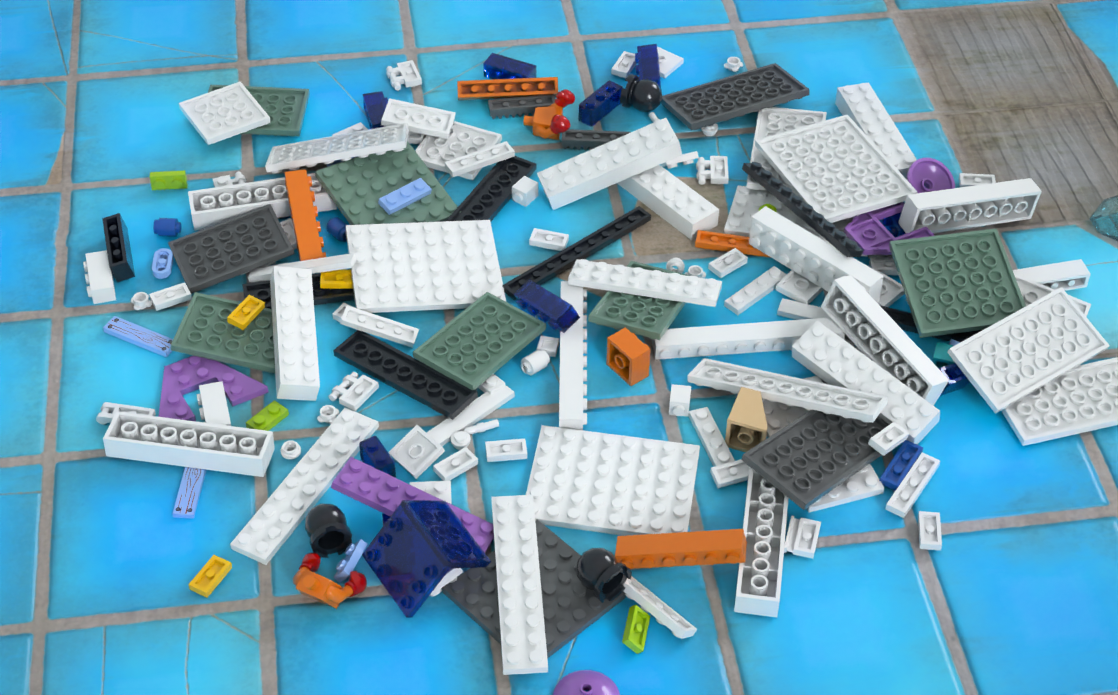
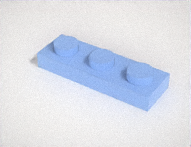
[378,178,432,215]

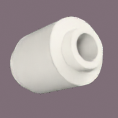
[521,350,550,376]

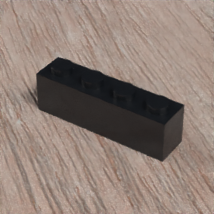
[102,213,135,282]

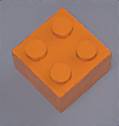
[606,327,650,386]

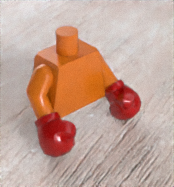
[523,89,575,140]
[293,553,367,609]

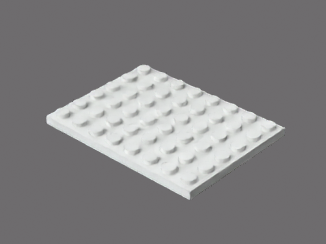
[755,115,918,223]
[346,220,506,313]
[526,425,700,536]

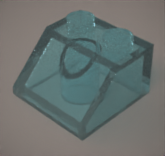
[1089,195,1118,241]

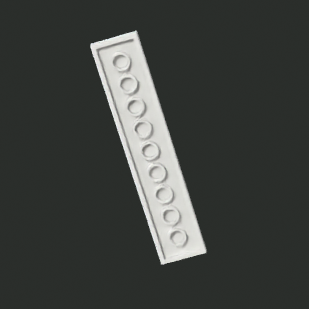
[688,358,887,423]
[230,408,379,565]
[491,495,548,675]

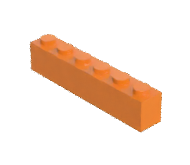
[457,77,558,100]
[285,169,326,261]
[615,529,747,569]

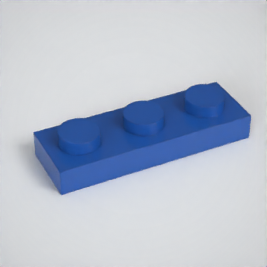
[879,440,924,491]

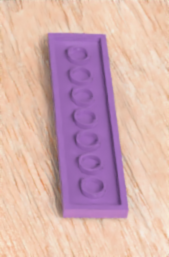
[331,457,494,560]

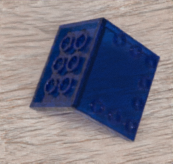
[362,500,491,618]

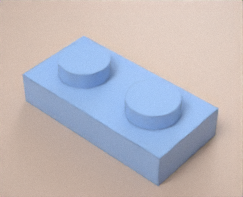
[334,539,367,583]

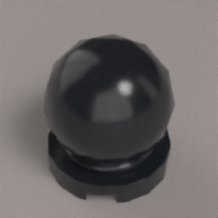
[620,74,662,112]
[305,504,352,558]
[576,548,632,603]

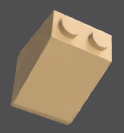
[725,386,768,452]

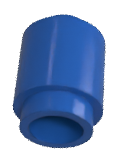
[326,217,348,242]
[153,218,181,237]

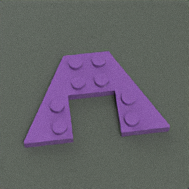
[844,202,935,255]
[158,355,268,422]

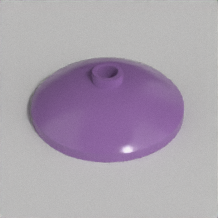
[907,158,955,193]
[553,670,620,695]

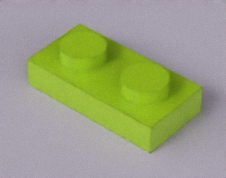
[150,170,188,190]
[246,400,289,431]
[622,605,650,654]

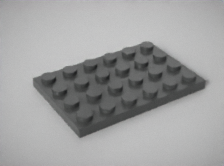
[168,204,295,294]

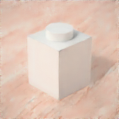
[512,176,539,207]
[669,384,691,417]

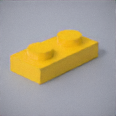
[320,270,353,289]
[227,295,265,330]
[188,555,232,598]

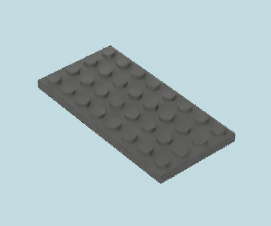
[660,63,809,130]
[741,410,889,510]

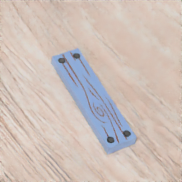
[103,316,173,357]
[173,467,206,519]

